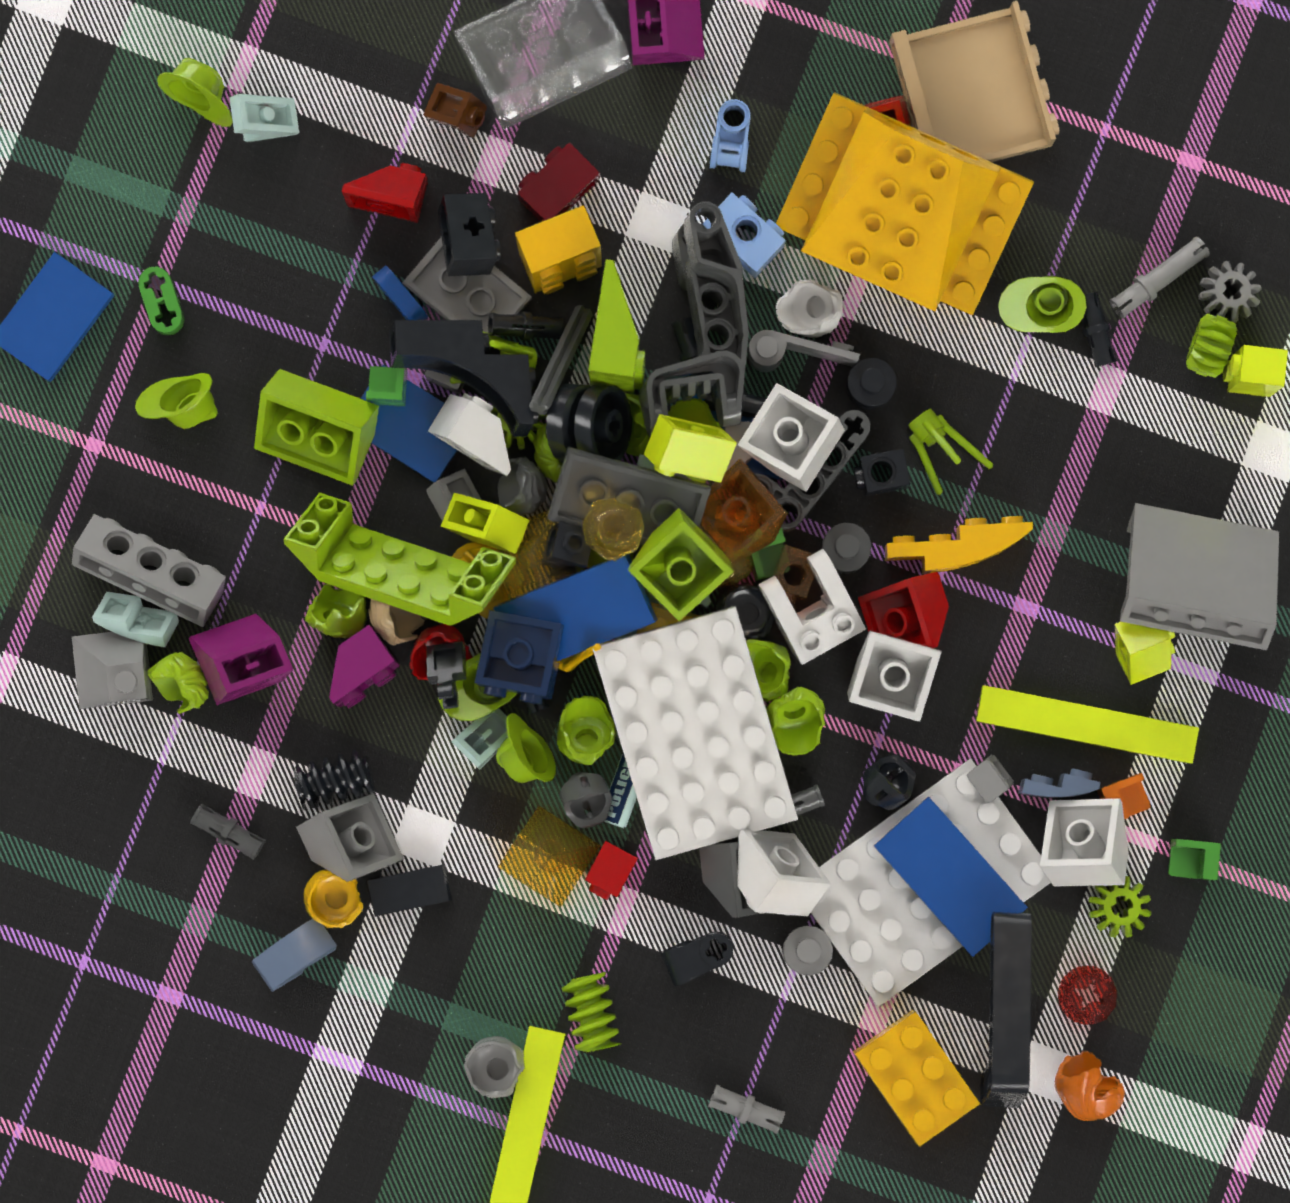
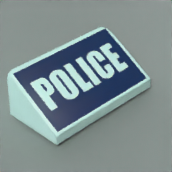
[604,753,637,829]

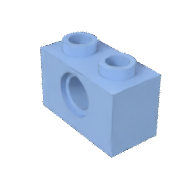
[703,192,786,279]

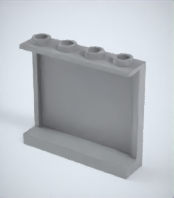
[1120,503,1279,651]

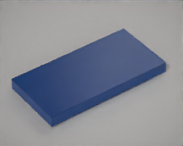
[494,552,658,661]
[873,797,1028,957]

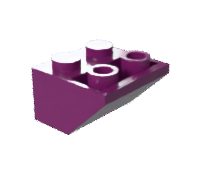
[628,0,705,65]
[189,614,294,705]
[329,625,400,708]

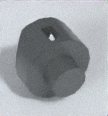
[822,523,871,574]
[560,772,612,828]

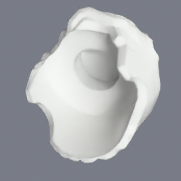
[776,280,843,338]

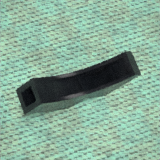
[389,320,539,437]

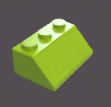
[254,369,379,486]

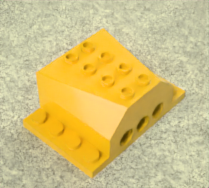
[776,92,1034,316]

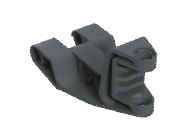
[639,201,749,437]

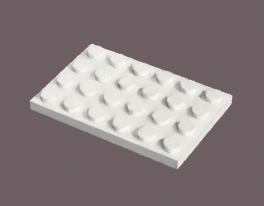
[593,605,798,860]
[811,759,1051,1007]

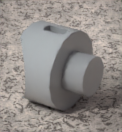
[782,926,833,976]

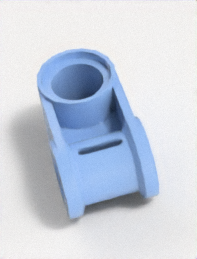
[709,99,750,172]

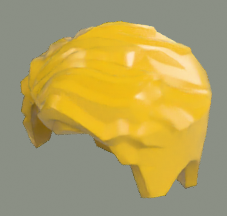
[304,869,363,928]

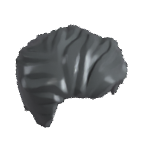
[498,456,548,515]

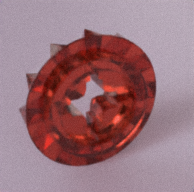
[1058,966,1118,1025]

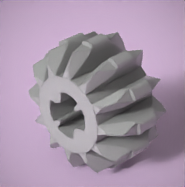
[1198,261,1261,323]

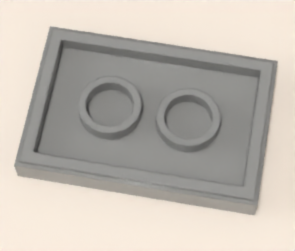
[402,238,532,350]

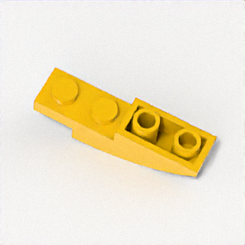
[884,516,1033,574]

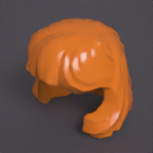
[1054,1051,1125,1121]

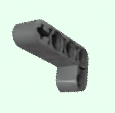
[741,410,870,533]

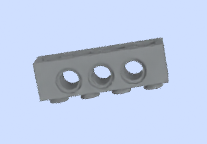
[72,514,226,627]

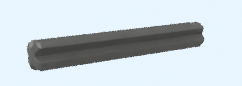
[529,305,593,415]

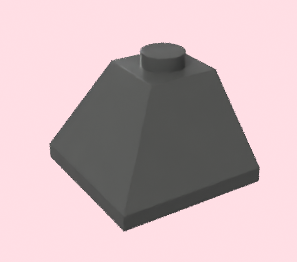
[699,839,760,918]

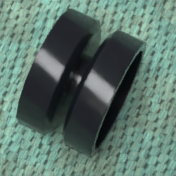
[546,384,632,463]

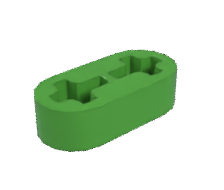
[138,266,184,336]

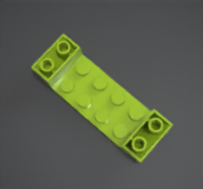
[284,492,516,626]

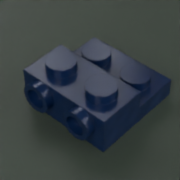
[475,610,564,705]

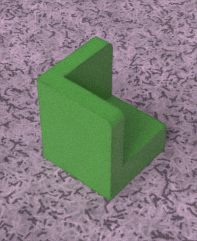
[366,366,408,406]
[743,528,790,581]
[1168,839,1221,880]

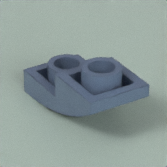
[1018,768,1101,798]
[252,919,337,992]

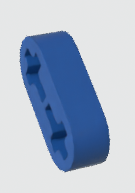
[372,265,429,320]

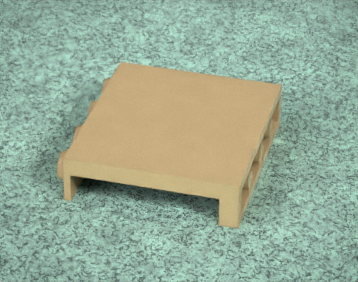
[889,1,1059,162]

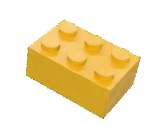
[515,205,602,294]
[853,1010,980,1147]

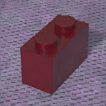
[517,142,600,222]

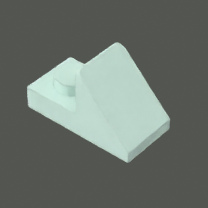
[229,94,299,142]

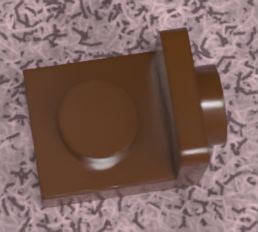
[423,83,487,138]

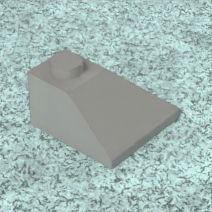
[72,632,153,709]
[296,793,404,882]

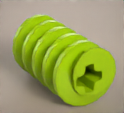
[561,972,622,1052]

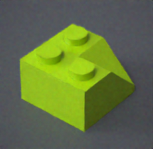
[628,508,734,621]

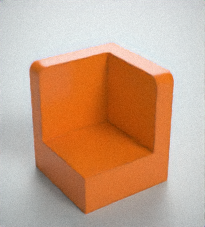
[1097,773,1151,820]

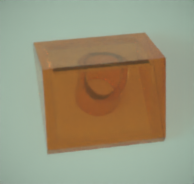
[700,459,788,563]

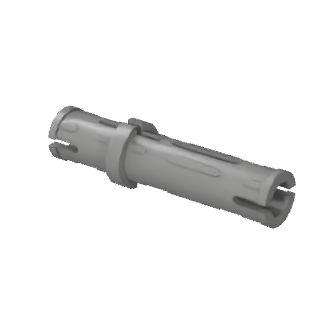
[1109,237,1210,319]

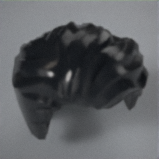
[715,583,775,640]

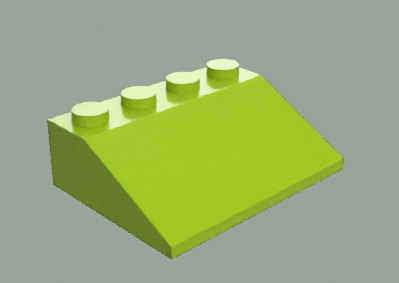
[588,259,645,394]

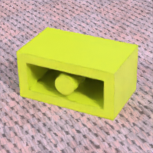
[1223,345,1288,397]
[644,414,737,483]
[441,493,529,554]
[1115,622,1175,685]

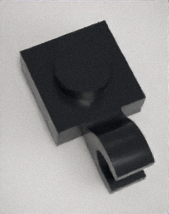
[426,641,467,709]

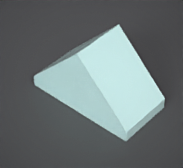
[452,708,508,769]

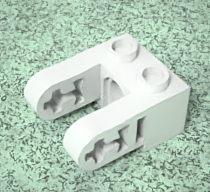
[758,549,866,665]

